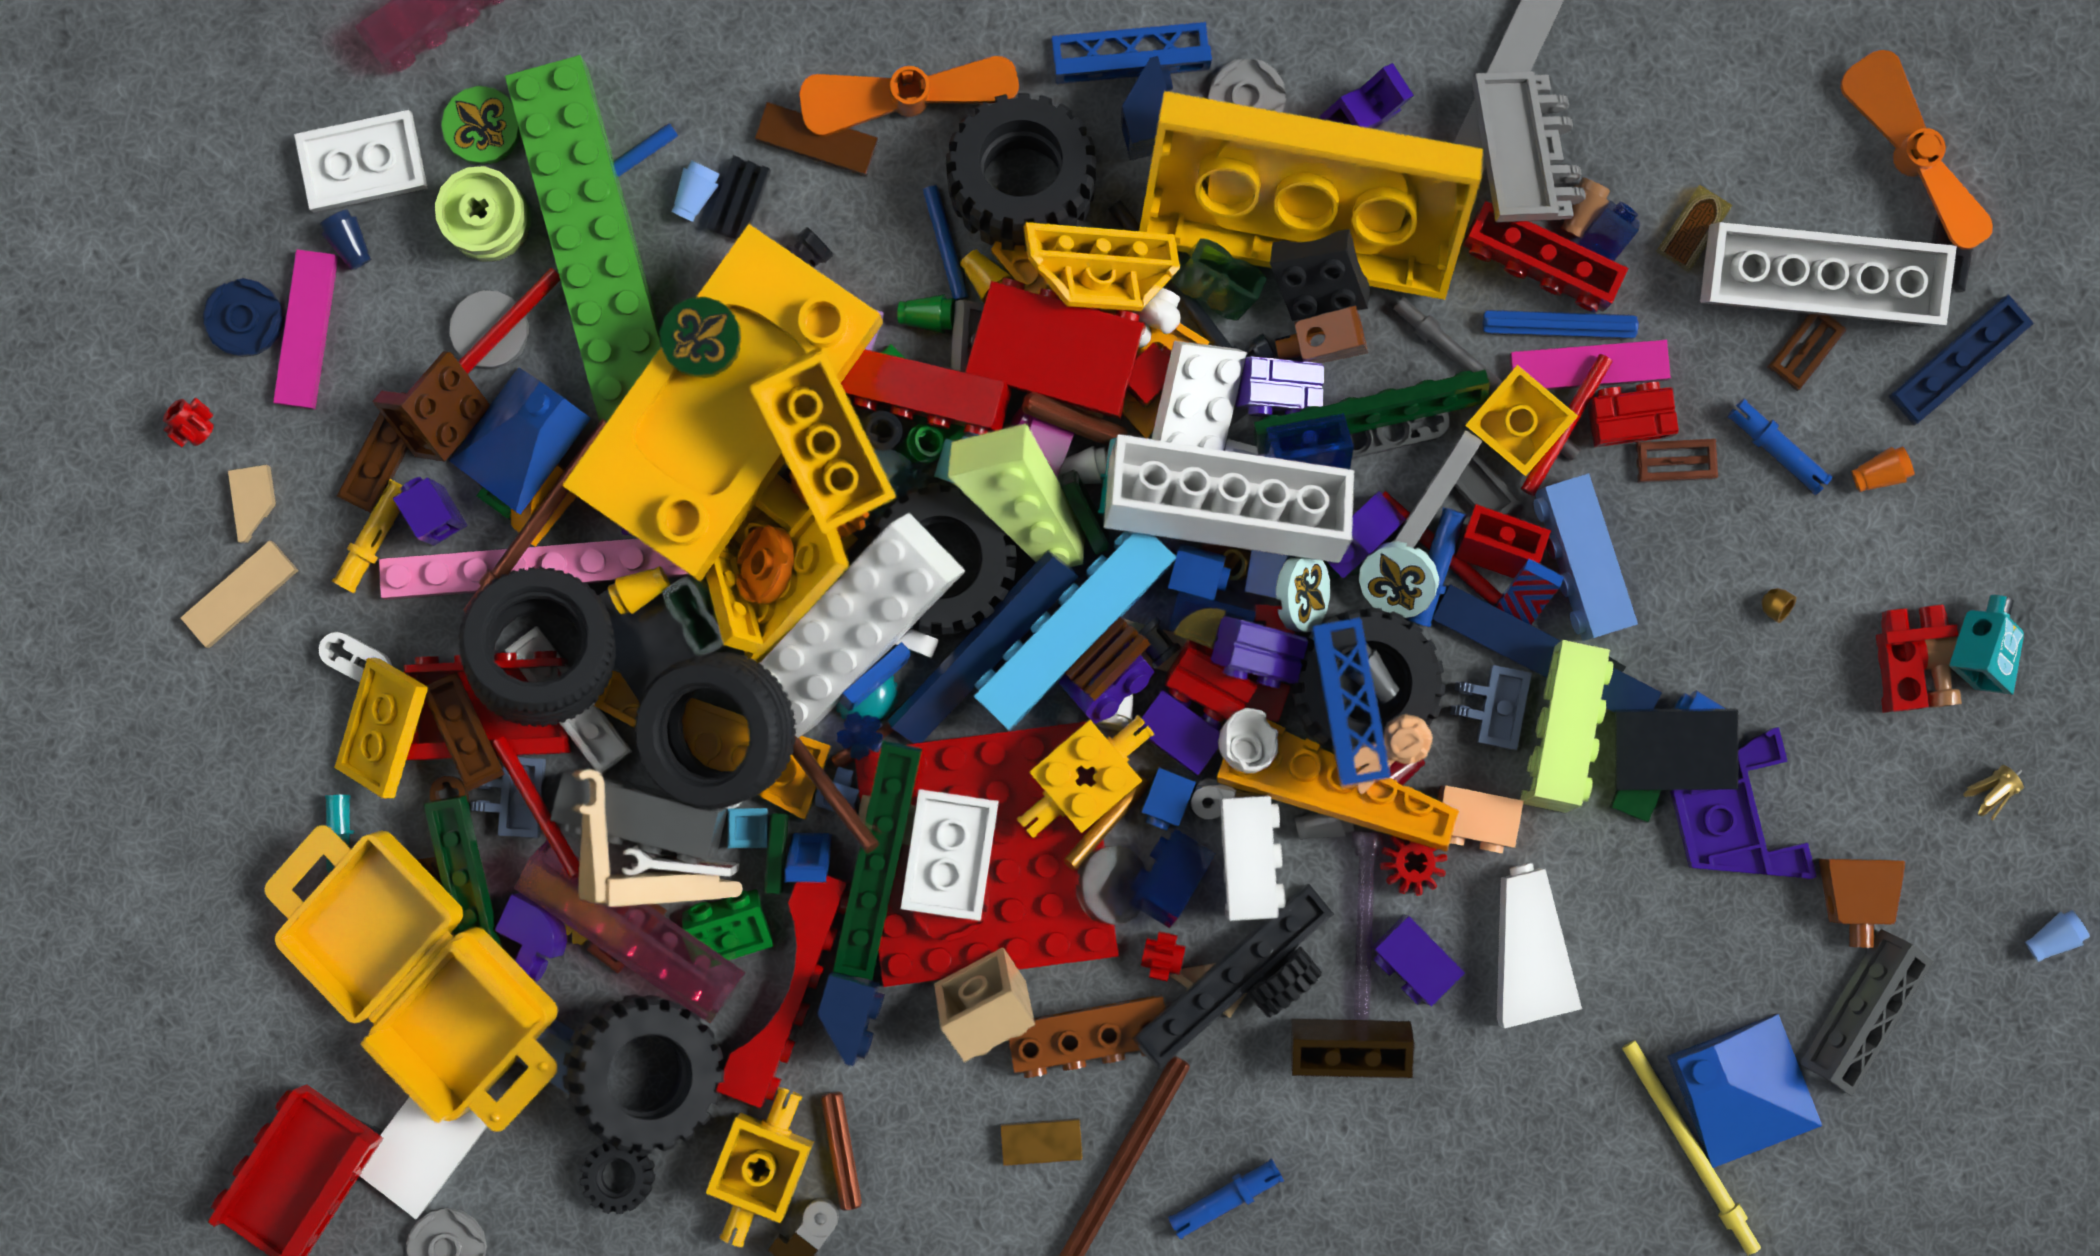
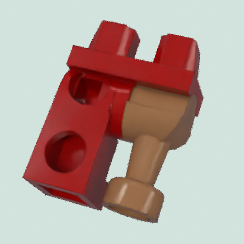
[1875,605,1962,713]

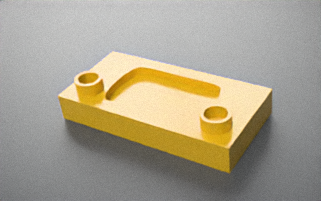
[1139,91,1483,300]
[562,224,883,582]

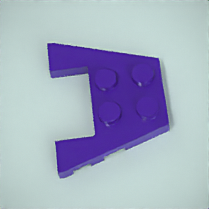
[1670,727,1817,879]

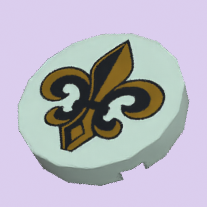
[1359,541,1439,618]
[1276,556,1330,632]

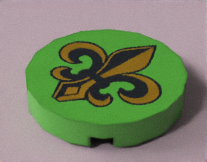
[441,86,520,165]

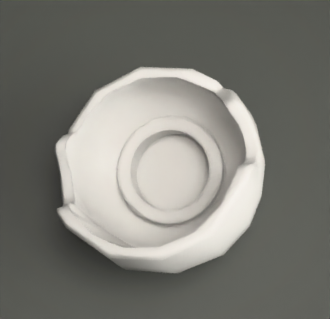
[1218,708,1278,773]

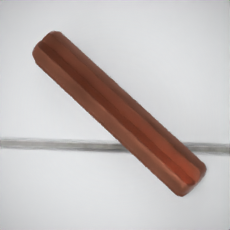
[1022,392,1127,446]
[821,1092,862,1210]

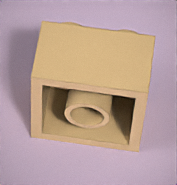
[934,947,1035,1062]

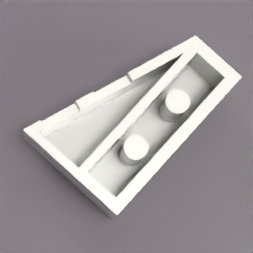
[1220,796,1285,920]

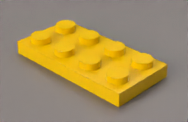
[744,509,849,663]

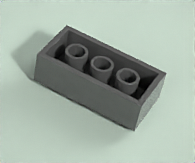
[551,769,728,864]

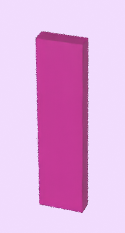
[273,249,338,410]
[1509,340,1671,390]

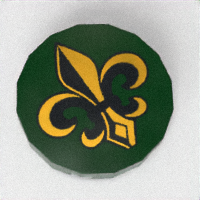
[660,297,742,378]

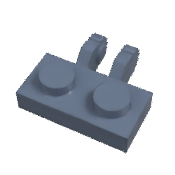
[1450,665,1532,750]
[471,757,546,838]

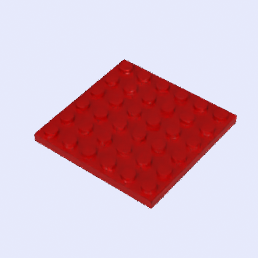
[854,721,1119,987]

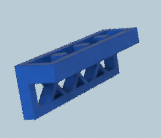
[1052,22,1212,84]
[1312,618,1391,789]

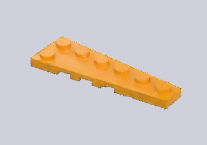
[594,670,832,819]
[1217,719,1459,852]

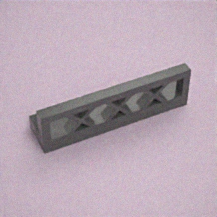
[1800,929,1934,1096]

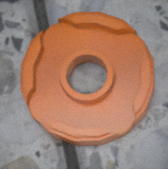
[736,525,794,605]

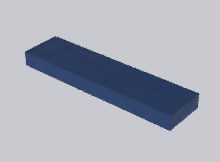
[1889,294,2034,425]

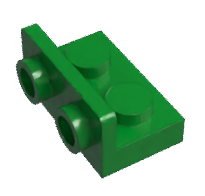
[682,889,773,970]

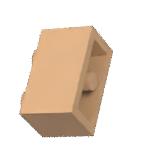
[1438,785,1524,854]

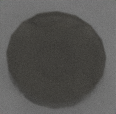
[1076,846,1149,925]

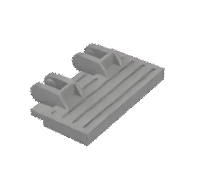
[1472,71,1586,222]

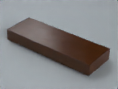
[755,102,879,177]
[337,413,408,513]
[425,671,505,792]

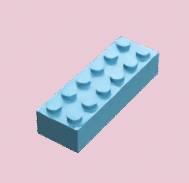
[974,531,1176,731]

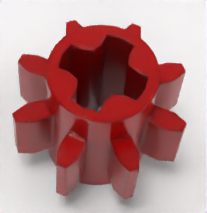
[163,397,214,448]
[1141,931,1186,982]

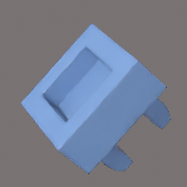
[815,767,859,812]

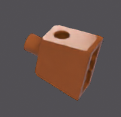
[1275,306,1368,363]
[1819,859,1905,948]

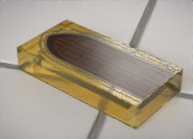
[1656,184,1732,272]

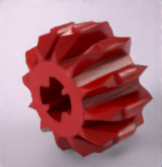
[1379,836,1448,896]

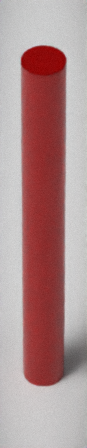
[458,267,560,374]
[1521,354,1613,496]
[1382,491,1503,606]
[491,736,580,879]

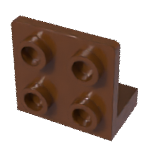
[372,351,490,462]

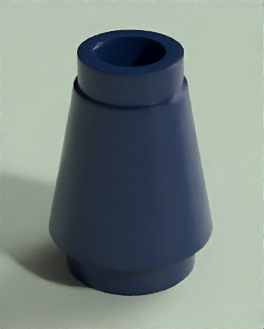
[320,209,372,271]

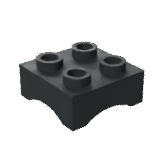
[1270,229,1370,321]

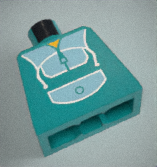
[1949,595,2024,695]

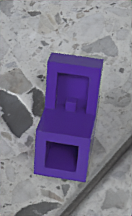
[1319,63,1414,129]
[1327,491,1406,579]
[495,892,567,982]

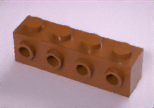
[1008,994,1165,1078]

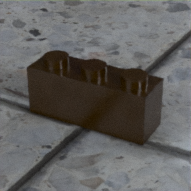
[1291,1019,1414,1078]

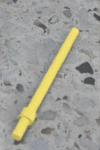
[1622,1040,1761,1255]

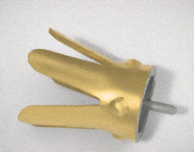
[1963,765,2024,821]

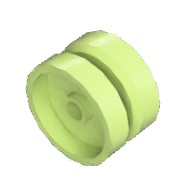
[435,166,531,262]

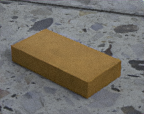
[1001,1118,1083,1166]

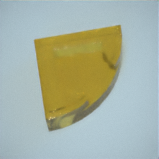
[1174,608,1225,648]

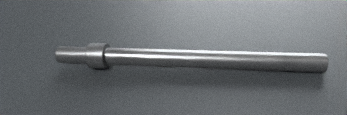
[1393,297,1581,461]

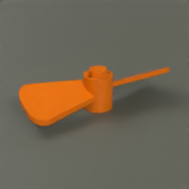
[1840,50,1993,250]
[800,56,1019,137]

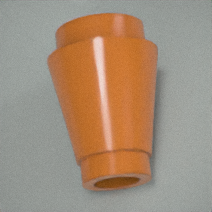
[1851,446,1915,492]

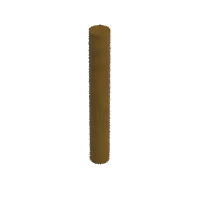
[1063,776,1151,870]

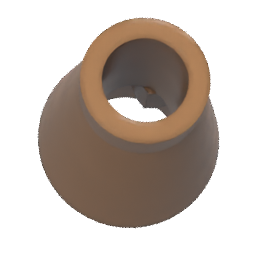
[1560,177,1610,239]

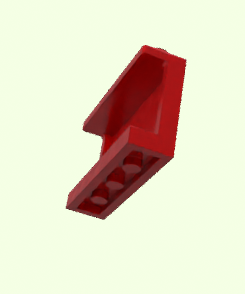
[965,278,1146,419]
[404,651,571,761]
[208,1084,384,1256]

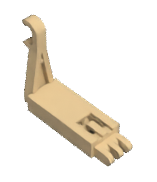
[572,770,742,906]

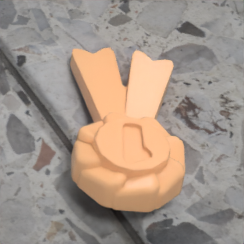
[1352,714,1432,794]

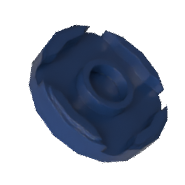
[203,278,284,357]

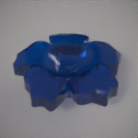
[837,712,883,761]

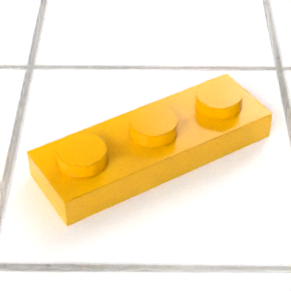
[706,547,764,654]

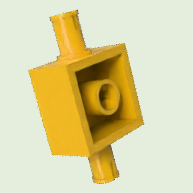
[1017,715,1155,838]
[706,1087,814,1247]

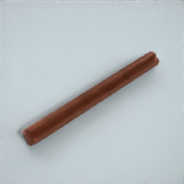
[1059,1056,1190,1256]

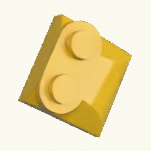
[1465,365,1578,476]

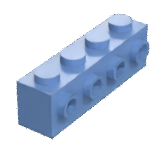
[1534,474,1638,641]

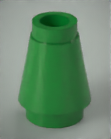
[897,294,955,333]
[895,424,944,465]

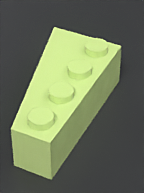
[948,424,1085,567]
[1520,640,1613,813]

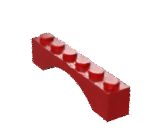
[716,874,850,1108]

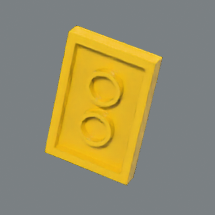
[334,658,428,798]

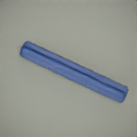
[1482,310,1639,338]

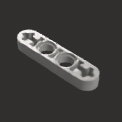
[1392,430,1482,548]

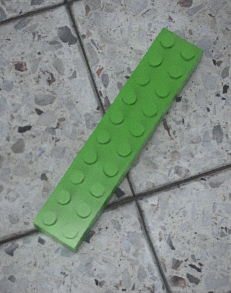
[505,55,661,422]

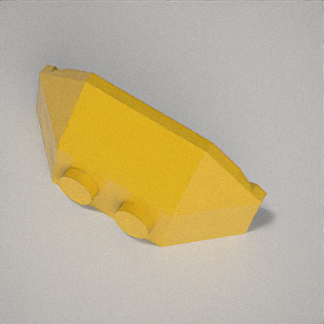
[1024,222,1180,311]

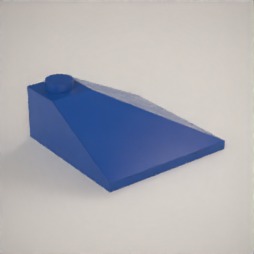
[449,367,591,515]
[1667,1014,1822,1168]

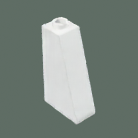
[1497,863,1582,1028]

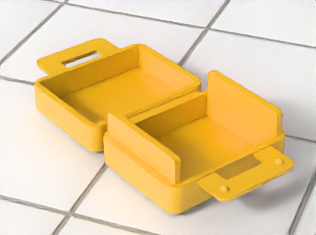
[265,825,558,1132]

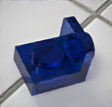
[1578,200,1640,261]

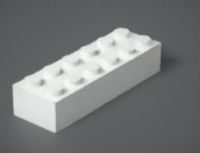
[1700,222,1957,326]
[1104,435,1354,563]
[760,513,965,738]

